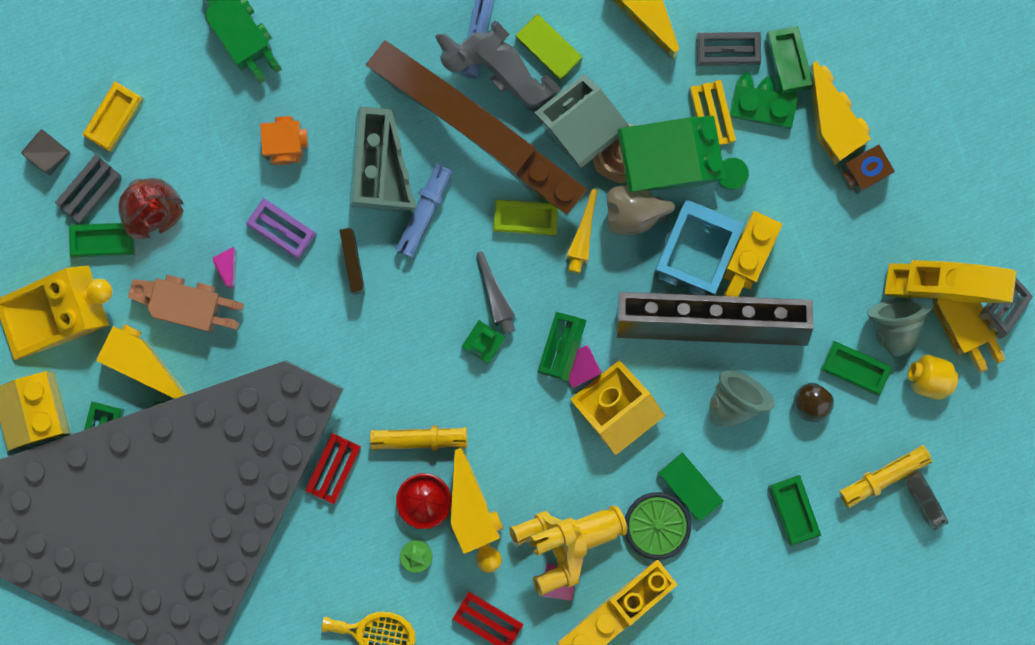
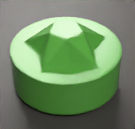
[400,540,433,573]

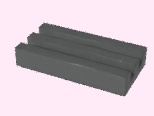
[697,32,761,66]
[55,154,122,224]
[978,278,1033,339]

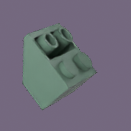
[534,74,629,168]

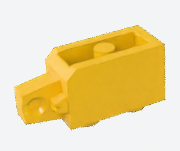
[723,211,783,297]

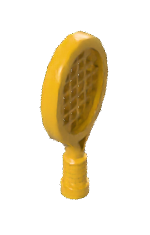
[321,611,416,645]

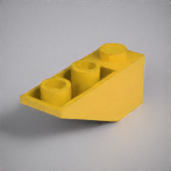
[810,61,871,165]

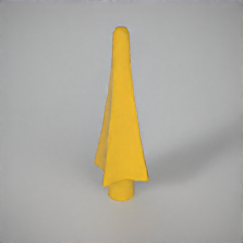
[566,189,598,274]

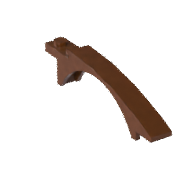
[366,40,587,216]

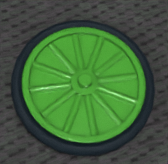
[625,492,692,560]

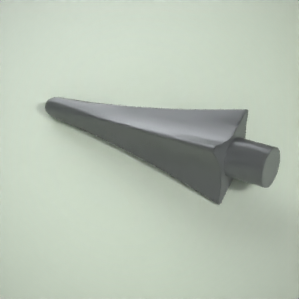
[477,251,516,335]

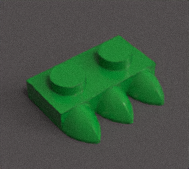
[729,71,798,130]

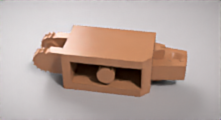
[128,275,244,333]

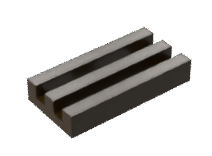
[339,228,366,295]

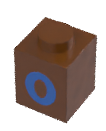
[841,144,895,194]

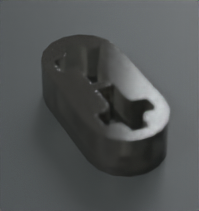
[904,471,948,532]

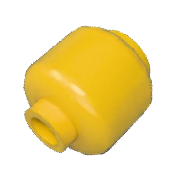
[907,354,958,400]

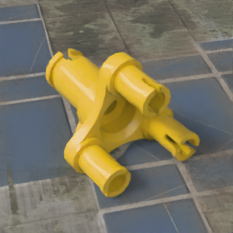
[509,505,627,596]

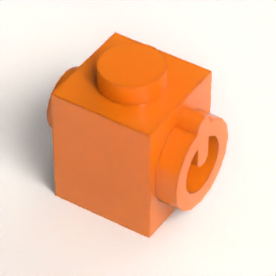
[260,116,309,165]

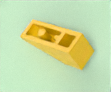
[613,0,679,59]
[96,324,187,399]

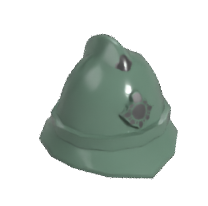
[867,298,934,357]
[709,370,775,427]

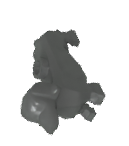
[435,20,562,111]

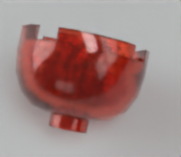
[118,178,184,239]

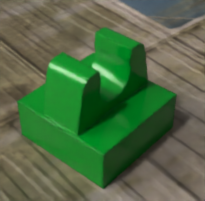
[462,320,506,364]

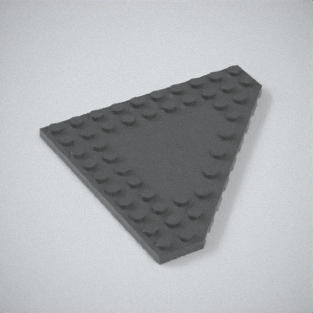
[0,360,344,645]

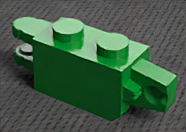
[205,0,282,84]

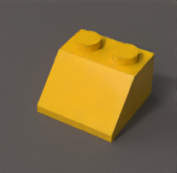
[570,360,666,456]
[0,371,71,451]

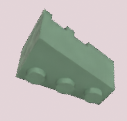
[349,106,417,212]

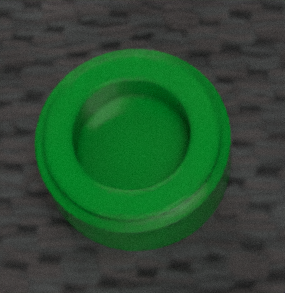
[718,158,749,190]

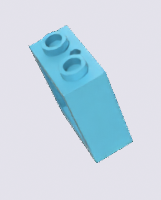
[654,199,745,296]

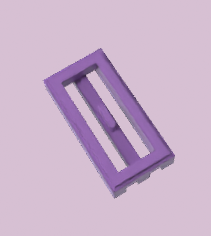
[246,198,317,260]

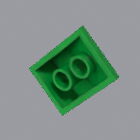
[617,116,726,192]

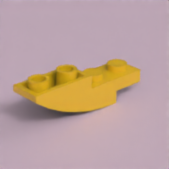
[884,260,1017,303]
[556,560,678,645]

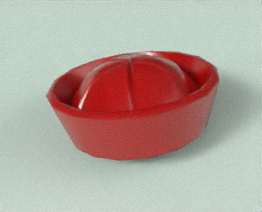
[396,473,452,529]

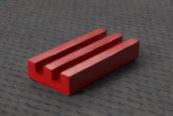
[305,433,362,504]
[452,591,524,645]

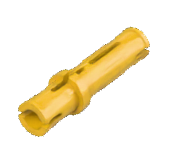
[370,425,468,451]
[839,445,933,509]

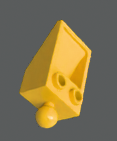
[0,265,113,360]
[451,448,504,573]

